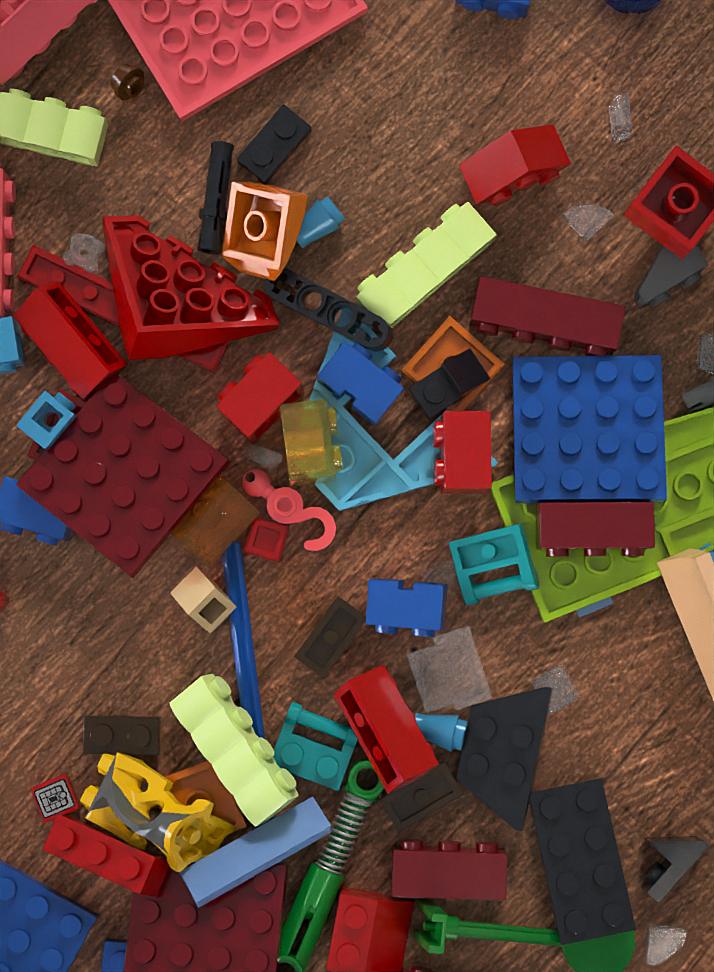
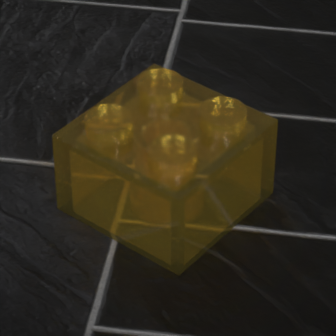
[280,399,343,487]

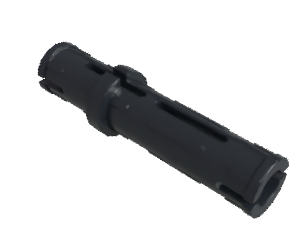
[197,141,234,254]

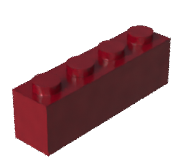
[469,276,626,357]

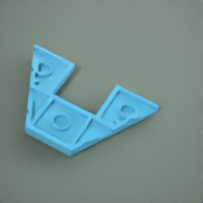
[288,308,498,511]

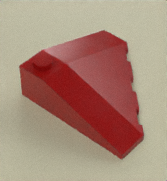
[102,215,279,360]

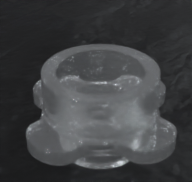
[63,233,105,273]

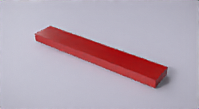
[17,245,231,374]

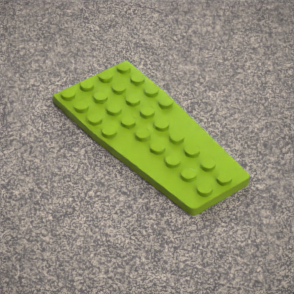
[490,407,714,623]

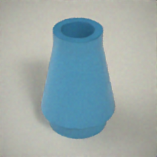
[297,196,345,248]
[415,713,468,752]

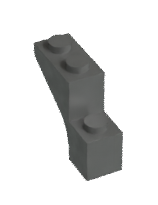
[634,245,709,309]

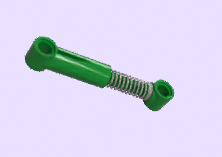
[279,757,384,972]

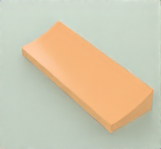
[656,548,714,701]

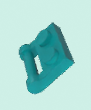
[448,523,540,606]
[273,701,358,791]

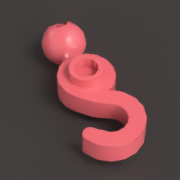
[242,468,336,551]

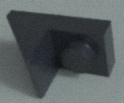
[409,348,491,420]
[641,836,709,903]

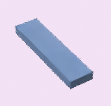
[179,797,332,908]

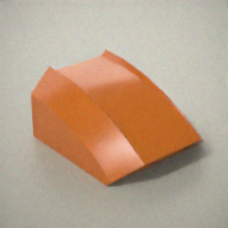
[222,182,308,281]

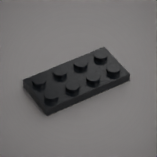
[529,778,636,945]

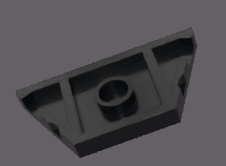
[456,687,553,831]

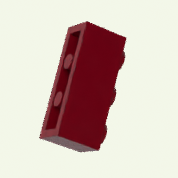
[536,502,655,557]
[391,839,507,900]

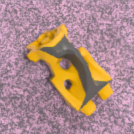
[80,752,236,873]

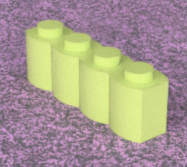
[0,89,109,166]
[356,202,497,328]
[170,674,299,827]

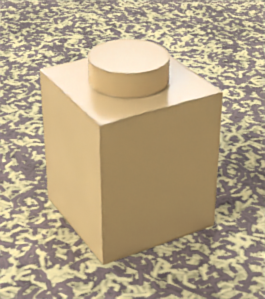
[170,566,237,634]

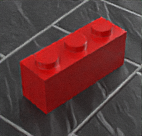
[12,281,128,400]
[334,665,439,794]
[42,814,170,897]

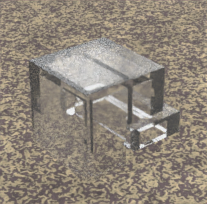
[405,626,492,713]

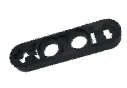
[264,268,393,352]

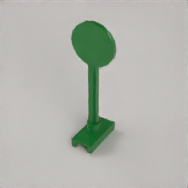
[413,899,635,972]

